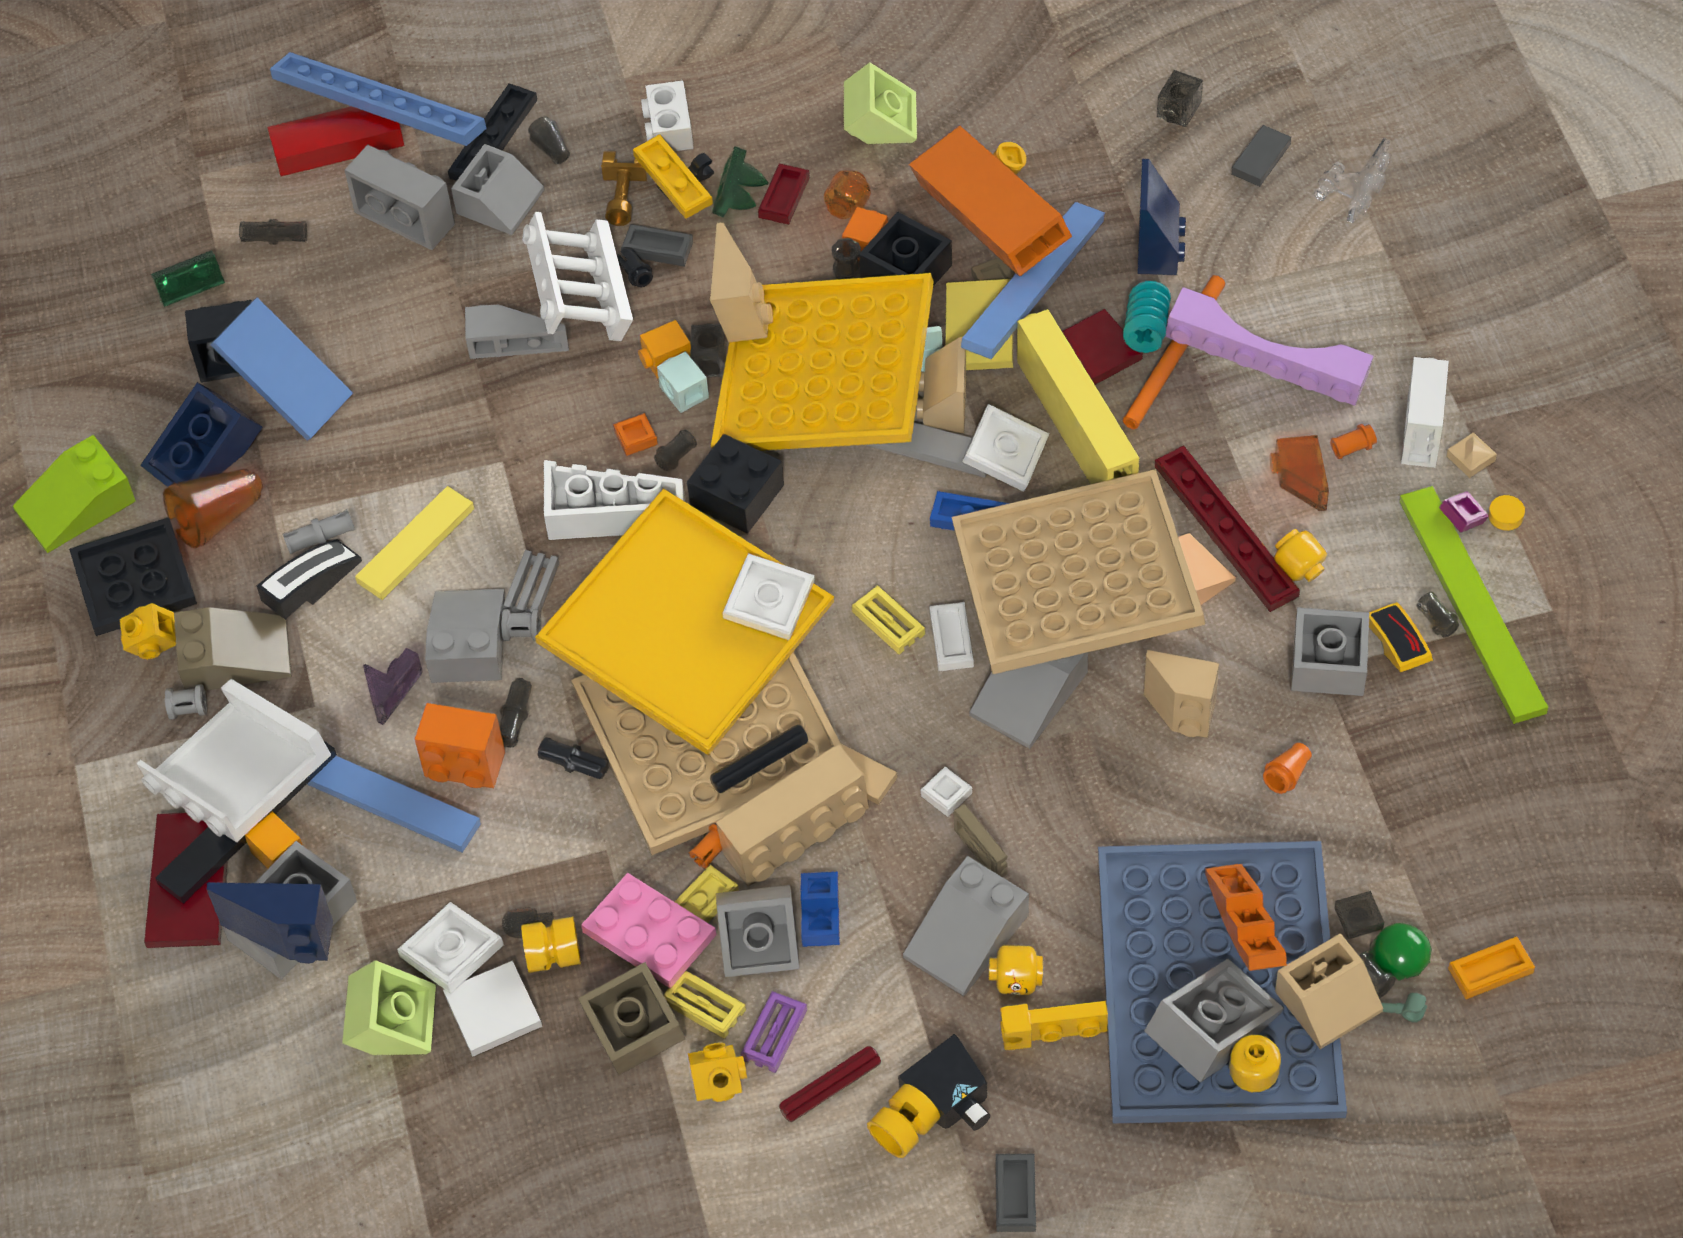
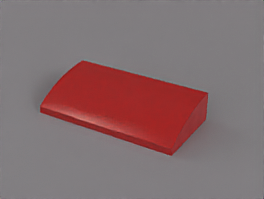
[267,106,405,177]

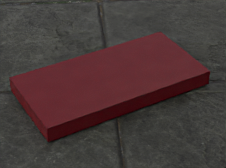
[144,813,228,948]

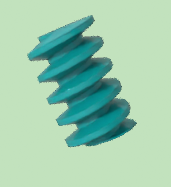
[1123,281,1171,353]

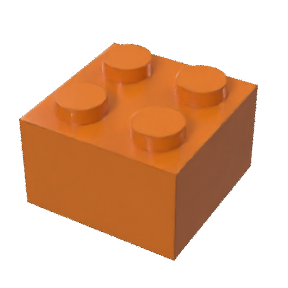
[415,703,505,789]

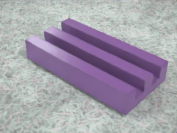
[740,991,807,1073]

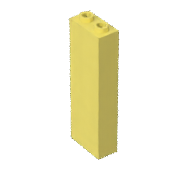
[1017,309,1139,484]

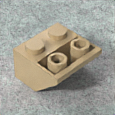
[1275,933,1383,1049]

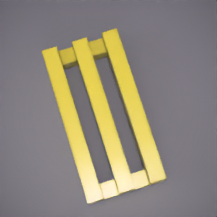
[852,585,925,655]
[664,971,746,1039]

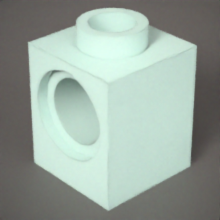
[657,351,709,413]

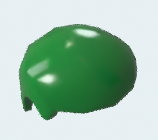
[1369,923,1432,981]

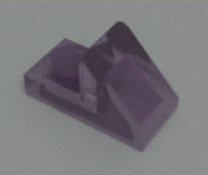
[363,648,423,725]

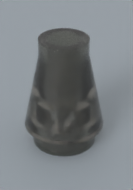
[528,116,570,164]

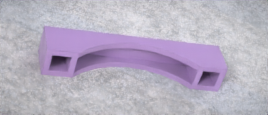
[1165,287,1374,406]

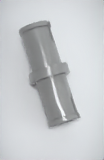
[283,509,355,554]

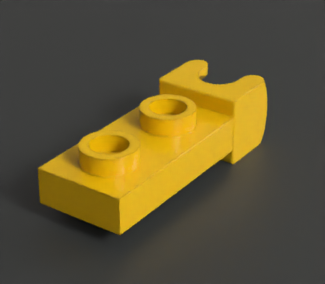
[1000,1001,1108,1050]

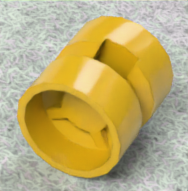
[521,916,581,973]
[867,1084,940,1158]

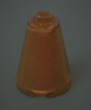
[163,468,263,549]

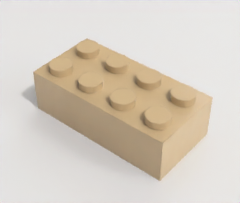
[716,743,869,887]

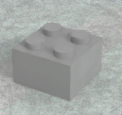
[1291,607,1369,696]

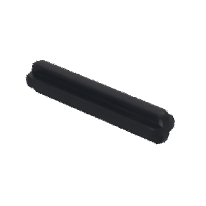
[710,725,808,793]

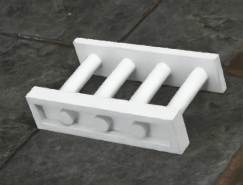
[523,212,633,341]

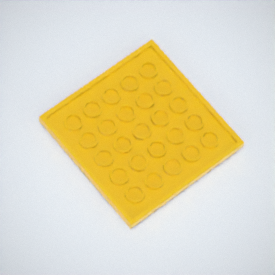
[711,273,934,451]

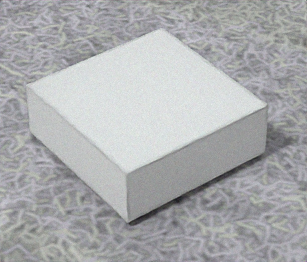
[921,767,972,817]

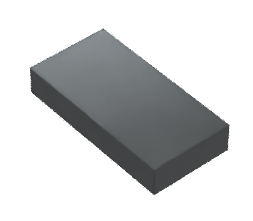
[1231,125,1291,187]
[621,224,693,267]
[996,1154,1036,1232]

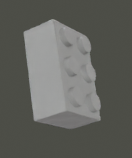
[344,145,455,250]
[222,841,357,980]

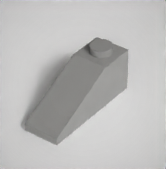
[465,305,569,359]

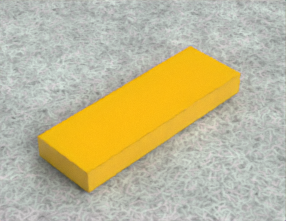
[633,134,713,219]

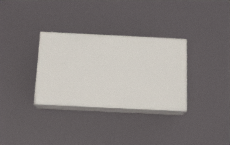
[929,602,974,671]

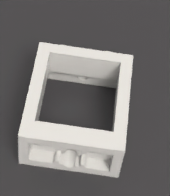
[1401,357,1449,468]

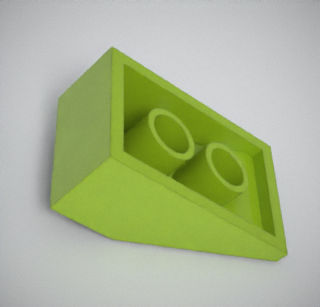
[13,435,136,553]

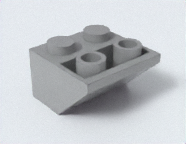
[451,144,544,235]

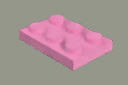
[581,873,716,989]

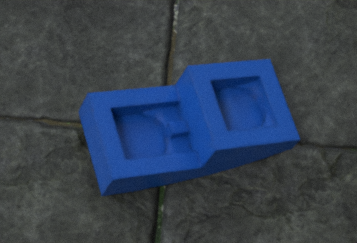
[801,872,840,947]

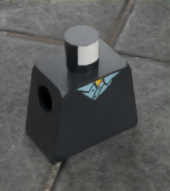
[898,1034,990,1131]

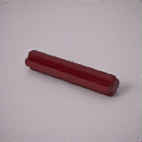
[779,1046,881,1122]

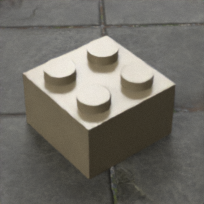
[578,962,686,1075]

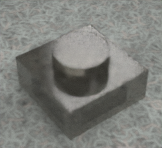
[1334,891,1384,939]

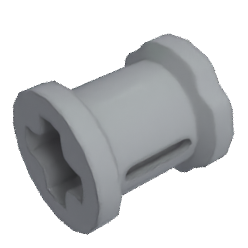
[501,609,541,641]
[165,684,207,720]

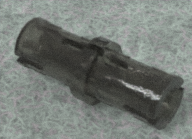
[239,219,308,245]

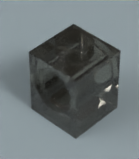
[1157,70,1203,127]
[690,324,727,377]

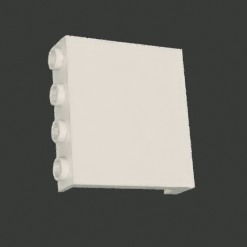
[137,679,331,842]

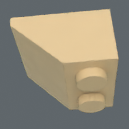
[917,338,966,433]
[1144,650,1219,738]

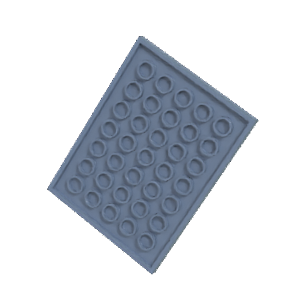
[1098,841,1347,1124]

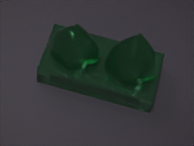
[712,146,769,217]
[151,250,225,307]

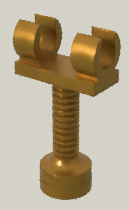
[601,151,647,226]

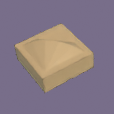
[1446,432,1497,478]

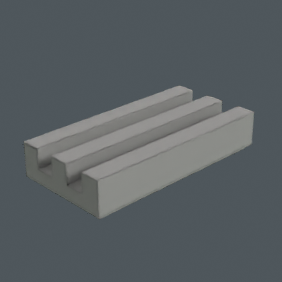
[503,550,559,613]

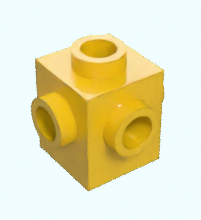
[120,603,176,660]
[688,1043,747,1102]

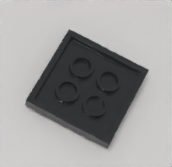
[69,517,197,636]

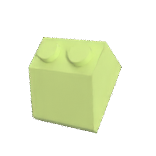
[844,62,917,144]
[342,960,436,1055]

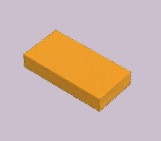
[1448,936,1535,999]

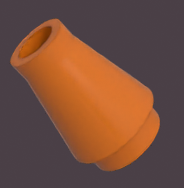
[1263,743,1312,794]

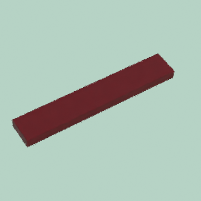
[1155,445,1300,612]

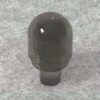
[502,907,554,938]

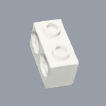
[641,81,693,152]

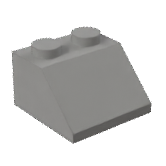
[716,885,799,977]

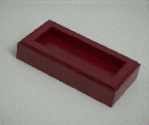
[758,163,810,225]

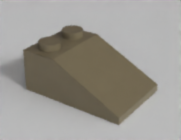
[174,607,292,691]

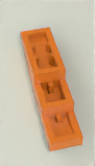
[1205,864,1287,971]

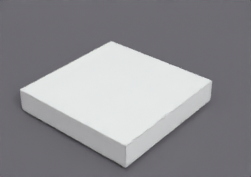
[962,404,1049,492]
[723,553,815,640]
[397,902,504,993]
[443,961,542,1057]

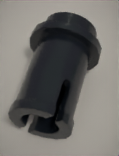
[617,248,653,288]

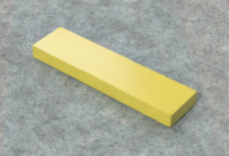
[355,486,474,600]

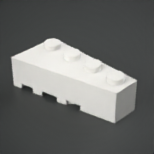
[544,460,685,540]

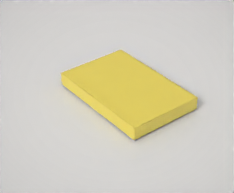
[945,279,1013,370]

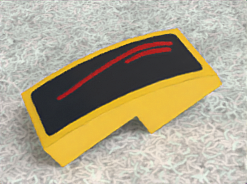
[1369,602,1433,673]

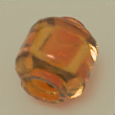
[823,170,871,219]

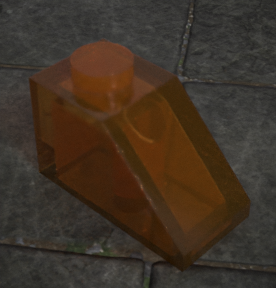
[1269,435,1329,511]

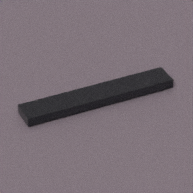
[155,740,337,904]

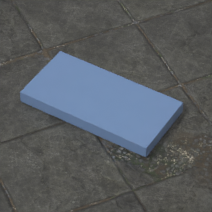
[210,297,353,440]

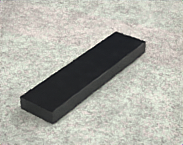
[448,83,537,181]

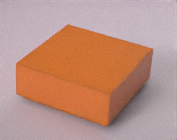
[613,413,658,456]

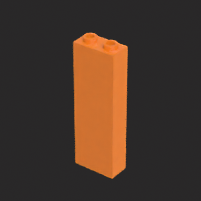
[909,126,1072,277]

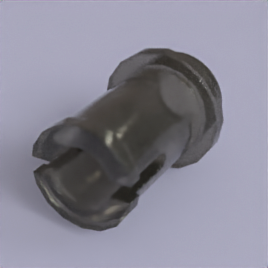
[654,430,697,471]
[1416,592,1459,637]

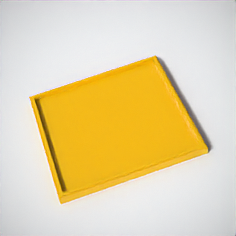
[535,488,834,756]

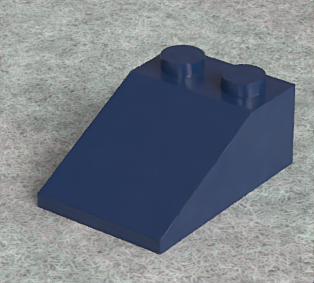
[1138,159,1186,275]
[140,382,263,501]
[206,882,333,964]

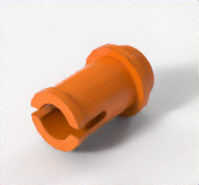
[1330,424,1377,459]
[689,824,722,869]

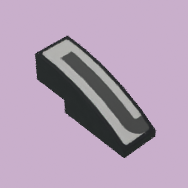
[256,539,362,620]

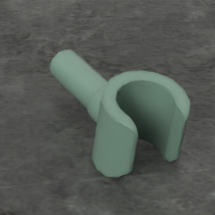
[1381,993,1427,1022]

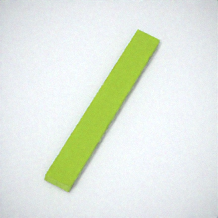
[1400,486,1548,724]

